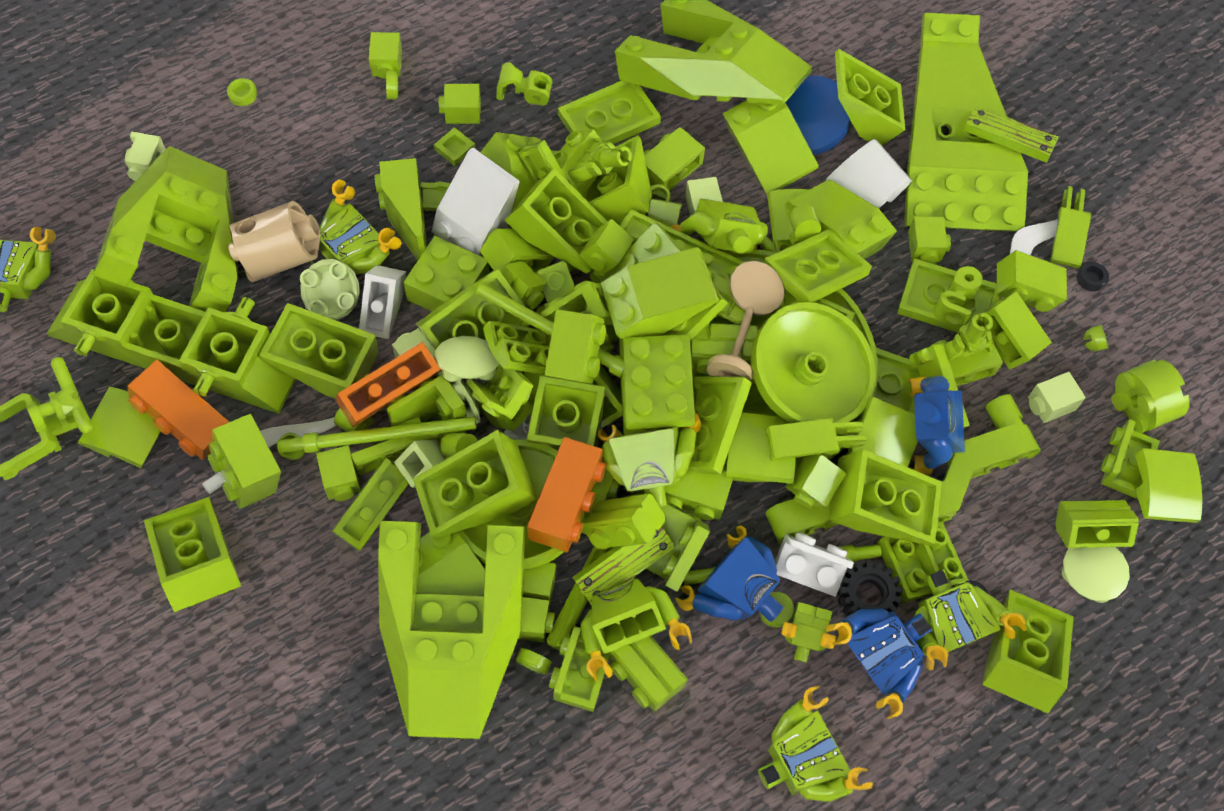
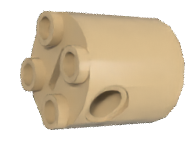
[228,201,321,282]

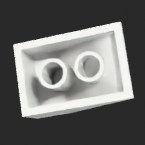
[431,148,520,258]

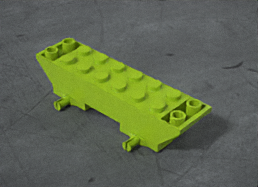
[47,264,296,414]

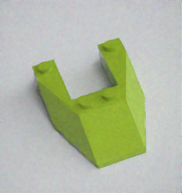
[615,0,812,104]
[93,146,238,312]
[378,521,525,739]

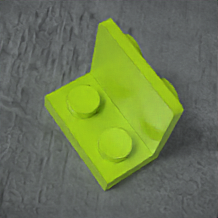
[540,281,613,325]
[387,374,468,433]
[646,504,710,592]

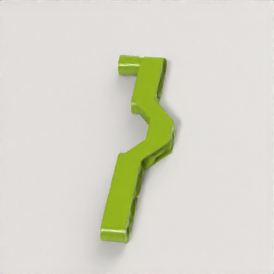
[765,394,1041,544]

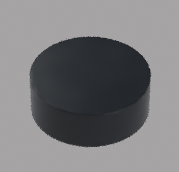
[1076,262,1109,292]

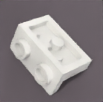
[775,532,854,597]

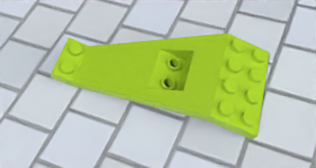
[904,13,1028,232]

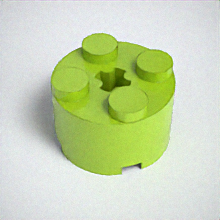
[1111,359,1189,433]

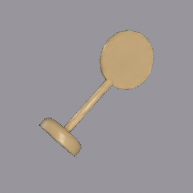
[706,261,784,382]

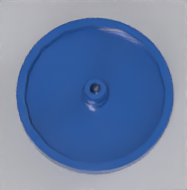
[786,76,851,155]

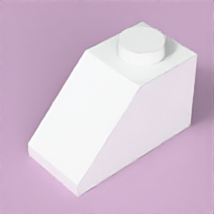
[359,265,406,339]

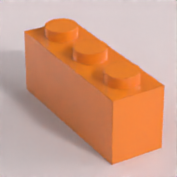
[335,342,441,427]
[128,359,229,461]
[527,437,607,553]

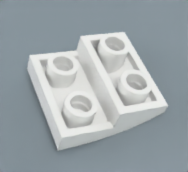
[826,139,912,208]

